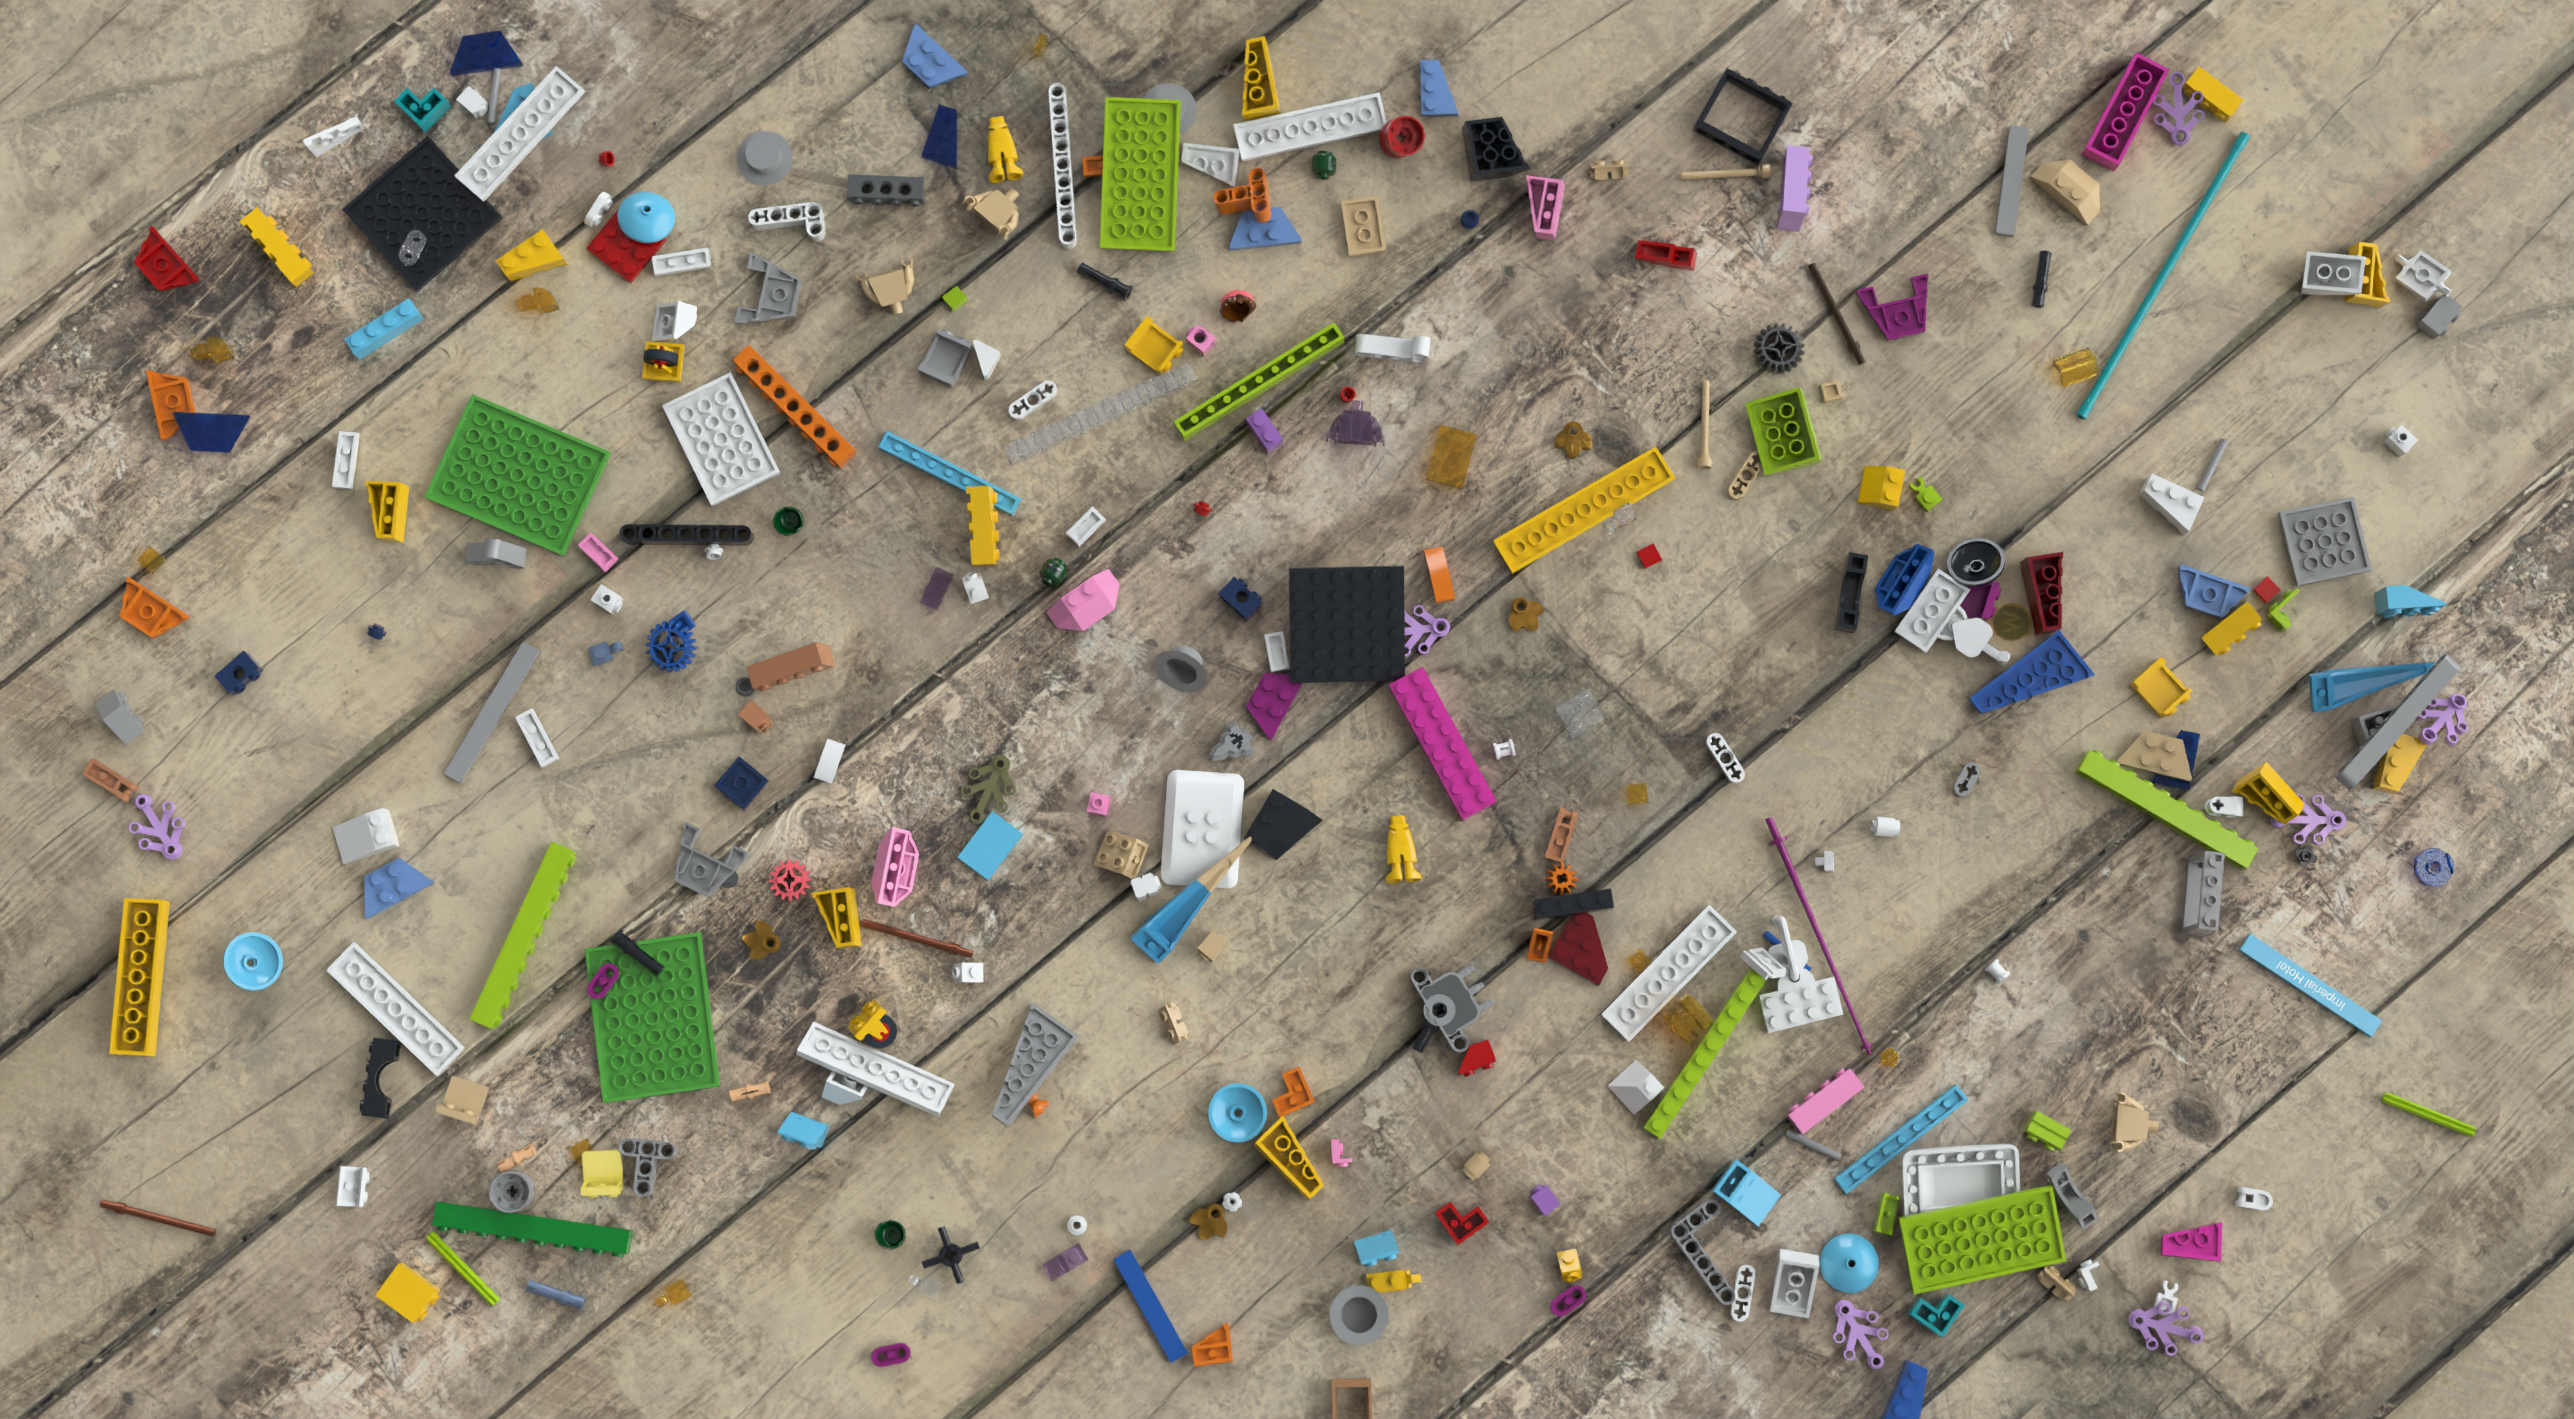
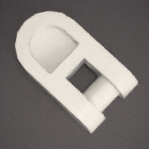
[2235,1187,2273,1210]

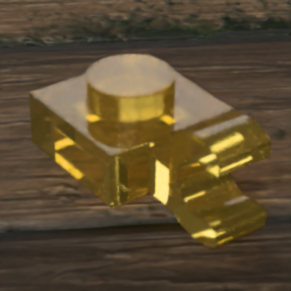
[655,1279,692,1307]

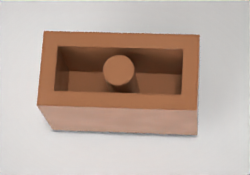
[738,700,773,734]

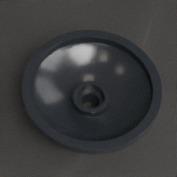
[1947,538,2005,587]

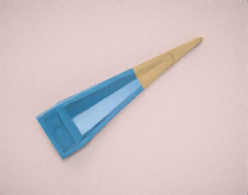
[1130,837,1252,964]

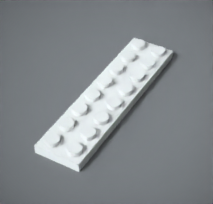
[455,66,585,202]
[1234,92,1387,162]
[1601,905,1737,1042]
[326,942,465,1077]
[796,1022,955,1117]

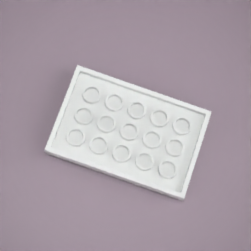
[662,372,780,507]

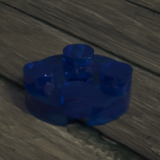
[2414,848,2455,887]

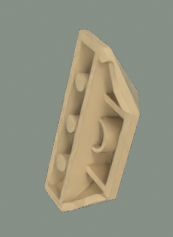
[2030,160,2100,226]

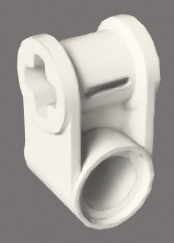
[2204,796,2243,818]

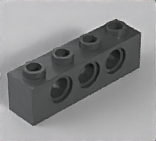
[847,174,925,207]

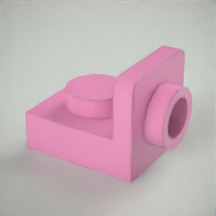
[1331,1139,1352,1167]

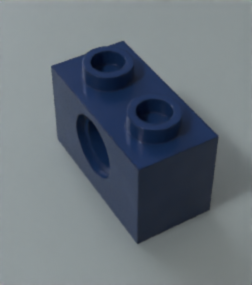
[1219,577,1262,622]
[215,651,264,696]

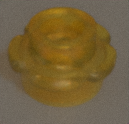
[1880,1048,1899,1067]

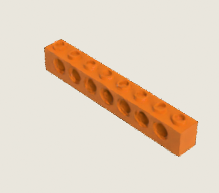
[733,345,857,469]

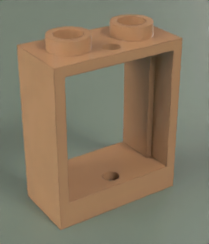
[1331,1378,1372,1419]

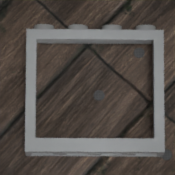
[2181,851,2225,936]

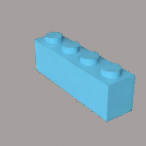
[344,298,424,360]

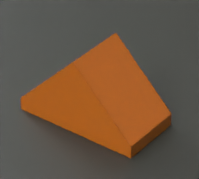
[1527,928,1553,963]

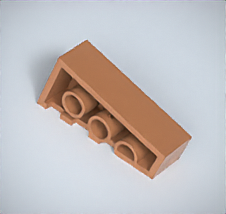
[746,642,835,692]

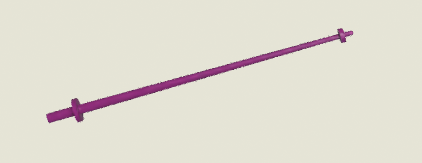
[1765,817,1872,1055]

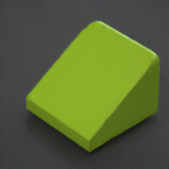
[942,286,968,312]

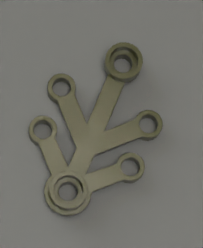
[961,755,1016,825]

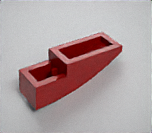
[1635,240,1697,271]

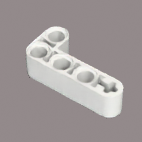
[748,202,826,242]
[1354,334,1431,363]

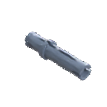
[526,1279,586,1310]

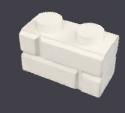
[1131,873,1162,901]

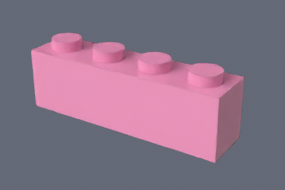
[1786,1068,1864,1134]

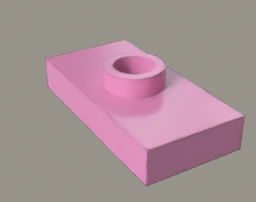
[577,532,619,573]

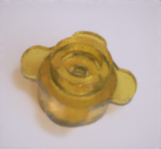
[1628,949,1651,973]

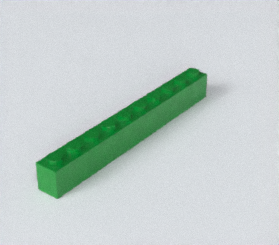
[432,1202,633,1257]

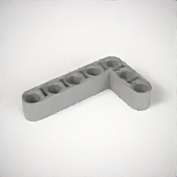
[1669,1200,1736,1305]

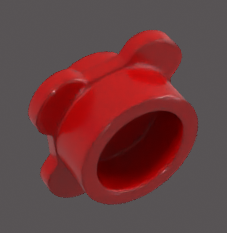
[1193,501,1213,516]

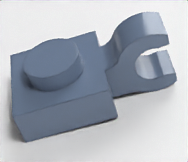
[588,641,624,667]

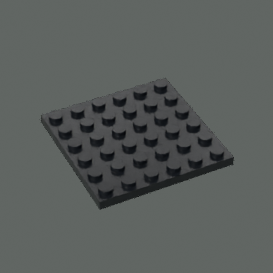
[342,136,503,292]
[1288,565,1405,683]

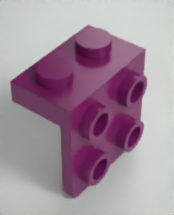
[1960,581,2001,622]

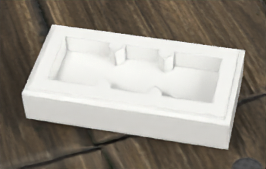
[1066,506,1106,547]
[1264,631,1290,673]

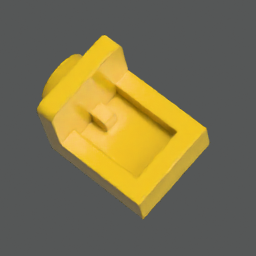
[1557,1248,1582,1282]

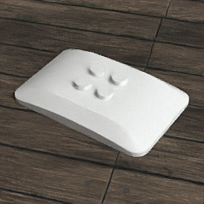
[1161,770,1244,889]
[1902,1144,2020,1216]

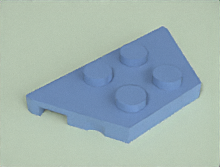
[902,24,968,89]
[1229,207,1302,251]
[2178,564,2251,619]
[365,858,434,919]

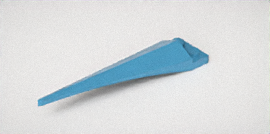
[2309,662,2436,713]

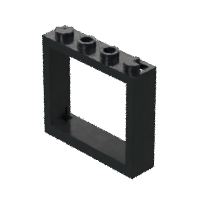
[1693,68,1793,166]

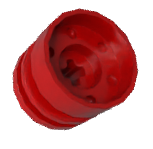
[1378,115,1425,159]

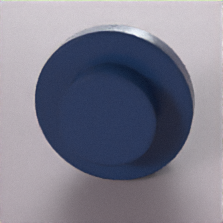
[1460,210,1479,229]
[367,623,387,640]

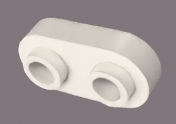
[584,192,612,228]

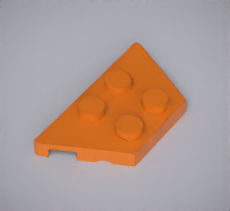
[146,370,197,441]
[120,576,190,639]

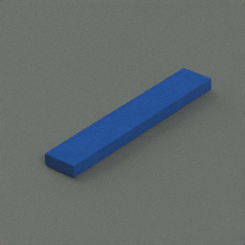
[1113,1249,1188,1363]

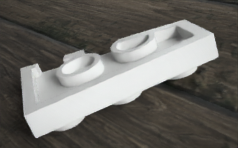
[303,117,365,157]
[1181,143,1240,187]

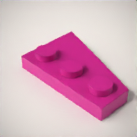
[2161,1222,2222,1262]

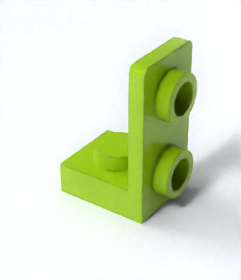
[2266,588,2300,633]

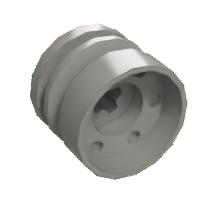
[489,1170,535,1213]

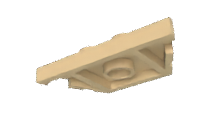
[2117,731,2192,782]

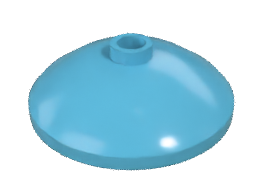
[618,192,675,243]
[223,932,283,991]
[1208,1083,1267,1142]
[1820,1234,1879,1293]

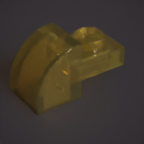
[516,288,560,314]
[190,336,235,363]

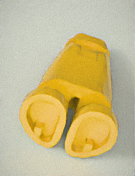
[988,116,1024,183]
[1385,815,1422,884]

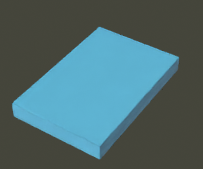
[957,811,1023,881]

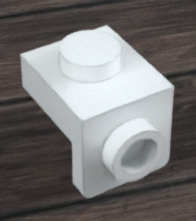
[962,572,989,604]
[952,963,983,983]
[2076,1259,2099,1291]

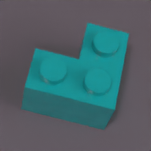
[394,88,452,132]
[1907,1293,1965,1338]

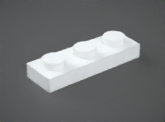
[652,248,712,276]
[332,431,360,490]
[515,708,560,768]

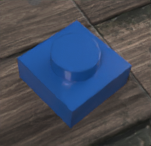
[669,610,696,632]

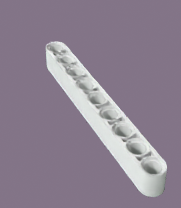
[1049,83,1077,249]

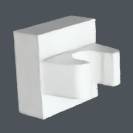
[1815,851,1834,872]

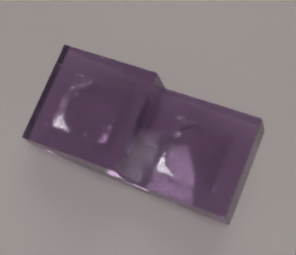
[920,567,954,610]
[1042,1243,1088,1281]

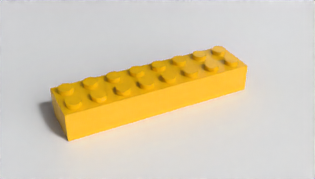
[109,898,170,1057]

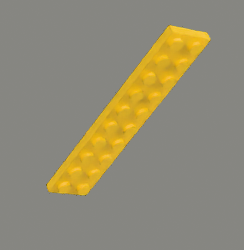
[1493,447,1676,574]

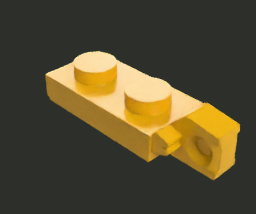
[1366,1270,1421,1293]

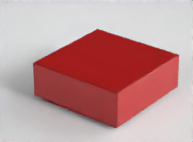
[1636,543,1662,569]
[2253,576,2281,604]

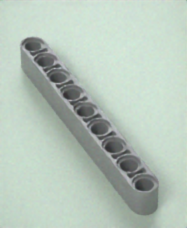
[2335,654,2461,790]

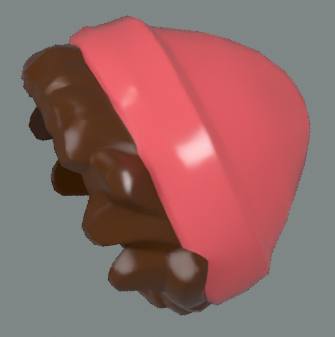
[1219,290,1257,323]

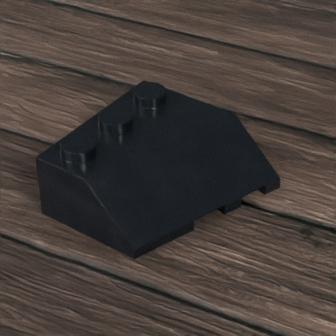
[1462,117,1530,182]
[1243,789,1323,860]

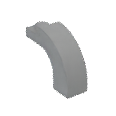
[2047,1162,2098,1230]

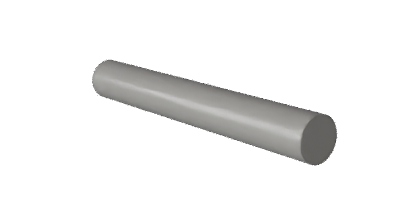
[487,68,501,125]
[2197,439,2228,492]
[1785,1129,1841,1161]

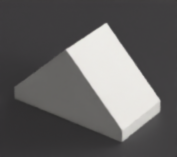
[973,340,1001,380]

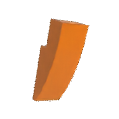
[1424,547,1455,604]

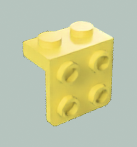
[580,1150,624,1198]

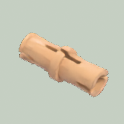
[729,1081,771,1102]
[497,1143,537,1173]

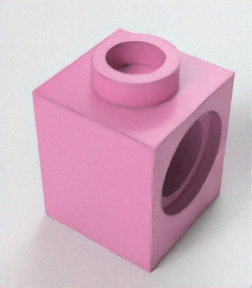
[1186,324,1216,356]
[1087,792,1111,817]

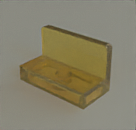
[2053,347,2098,387]

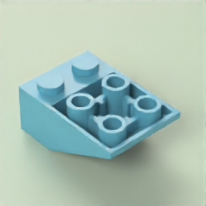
[2375,585,2446,618]
[777,1112,830,1150]
[1711,1159,1781,1227]
[1353,1230,1400,1267]

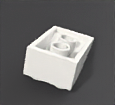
[2301,251,2366,295]
[333,808,400,864]
[1770,1249,1819,1318]

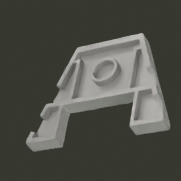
[735,252,803,325]
[674,821,751,898]

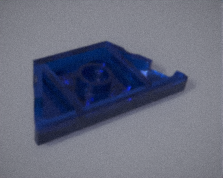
[450,31,523,76]
[173,412,250,453]

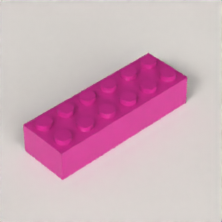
[2081,52,2170,172]

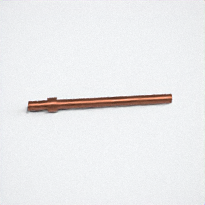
[861,919,974,958]
[100,1199,216,1237]

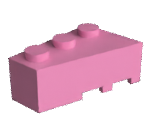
[1526,175,1565,241]

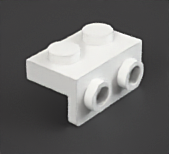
[335,1166,369,1207]

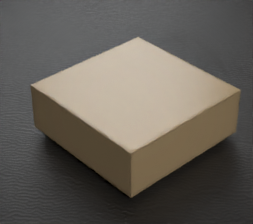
[1819,380,1843,403]

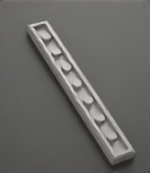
[444,641,541,784]

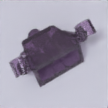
[1326,400,1385,447]

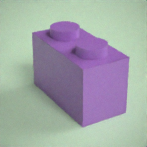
[1246,408,1283,454]
[1528,1184,1561,1216]

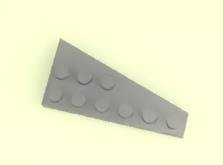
[992,1003,1079,1128]

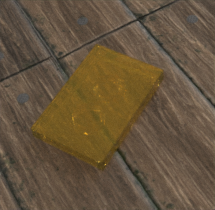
[1426,425,1477,489]

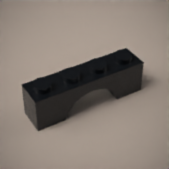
[1834,552,1869,633]
[1533,889,1614,921]
[359,1038,401,1119]

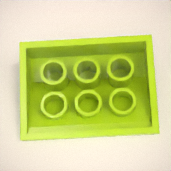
[1745,387,1823,476]

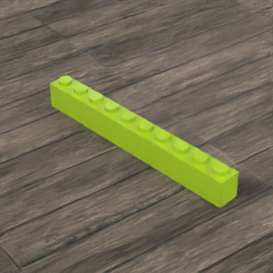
[1174,322,1344,442]
[2075,750,2259,870]
[470,841,577,1030]
[1642,967,1766,1139]

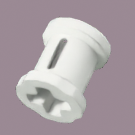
[1493,739,1516,760]
[1984,959,2010,984]

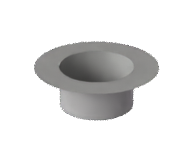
[1144,83,1197,135]
[737,131,793,186]
[1153,646,1207,692]
[1330,1285,1389,1345]

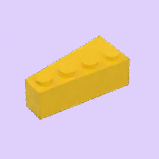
[1242,36,1281,121]
[239,207,314,287]
[966,486,1000,566]
[1253,1116,1324,1201]

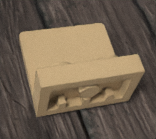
[1094,829,1149,880]
[435,1076,489,1125]

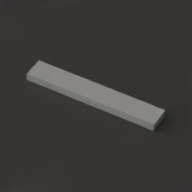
[1995,125,2029,237]

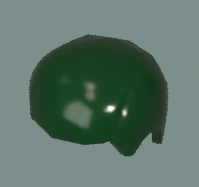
[773,506,804,536]
[875,1220,906,1250]

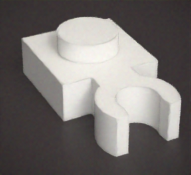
[2154,1280,2178,1316]

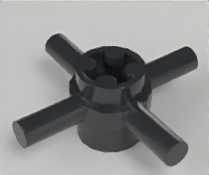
[922,1226,980,1284]

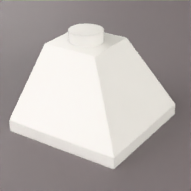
[652,301,697,342]
[1607,1060,1664,1115]
[822,1071,868,1105]

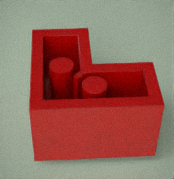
[1434,1202,1489,1245]

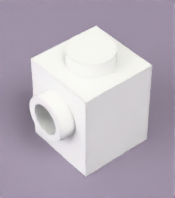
[2383,425,2418,457]
[591,584,624,615]

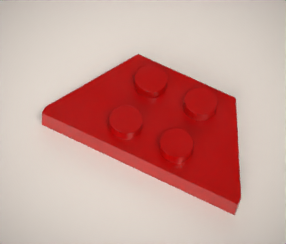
[134,226,200,292]

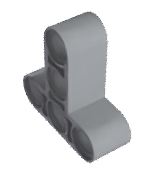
[465,538,527,569]
[619,1138,678,1197]

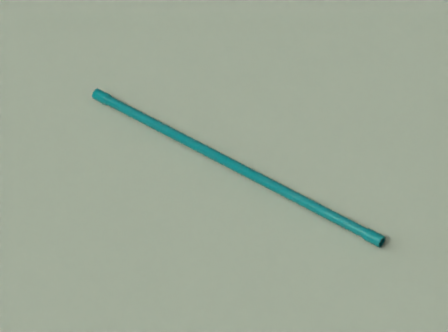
[2076,132,2250,420]

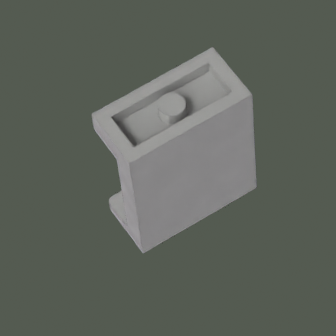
[917,329,973,389]

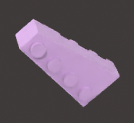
[1777,145,1812,232]

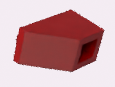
[1458,1039,1496,1077]

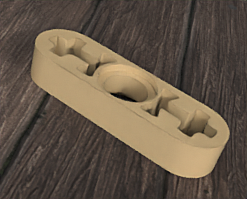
[1727,451,1762,500]

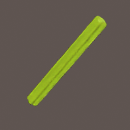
[2381,1092,2476,1137]
[426,1232,500,1306]

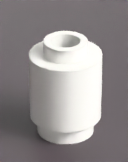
[1870,816,1900,837]

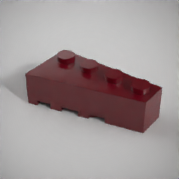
[2020,552,2063,636]

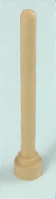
[1679,164,1770,180]
[1697,379,1712,469]

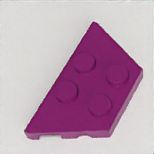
[1246,673,1303,740]

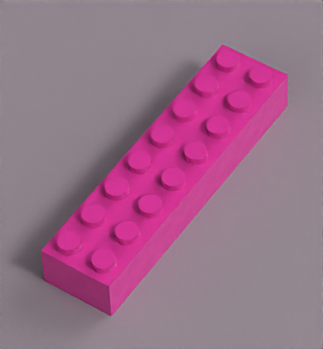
[1388,667,1497,822]

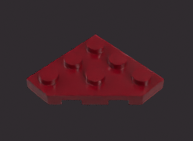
[1548,912,1609,986]

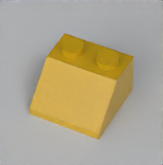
[1857,466,1905,511]

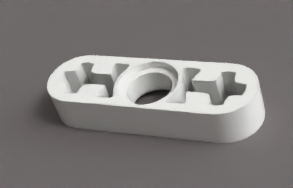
[1009,380,1057,420]
[1706,733,1745,784]
[1730,1265,1755,1322]

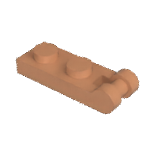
[81,758,139,803]
[1544,807,1579,863]

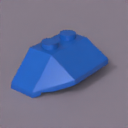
[1875,543,1934,615]

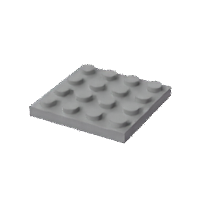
[2278,497,2372,586]

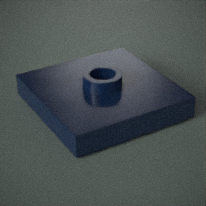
[714,757,769,811]

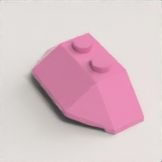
[1046,569,1120,632]
[871,827,919,907]

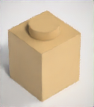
[1197,930,1227,962]

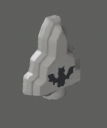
[1209,721,1254,761]

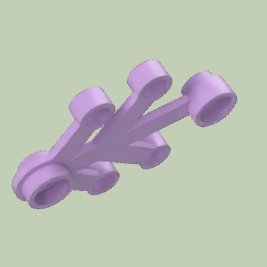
[2153,72,2204,146]
[1405,605,1450,657]
[2416,694,2468,746]
[129,794,185,860]
[2269,794,2346,845]
[1832,1300,1889,1369]
[2128,1301,2204,1356]

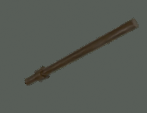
[1808,263,1866,365]

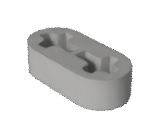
[1952,762,1980,797]

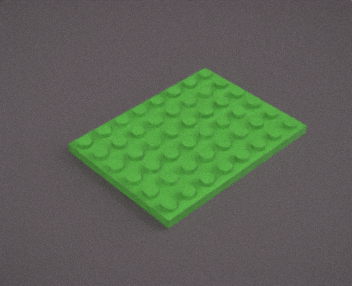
[424,394,612,556]
[585,932,720,1103]

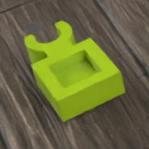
[1909,477,1943,512]

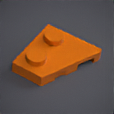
[1192,1323,1233,1367]

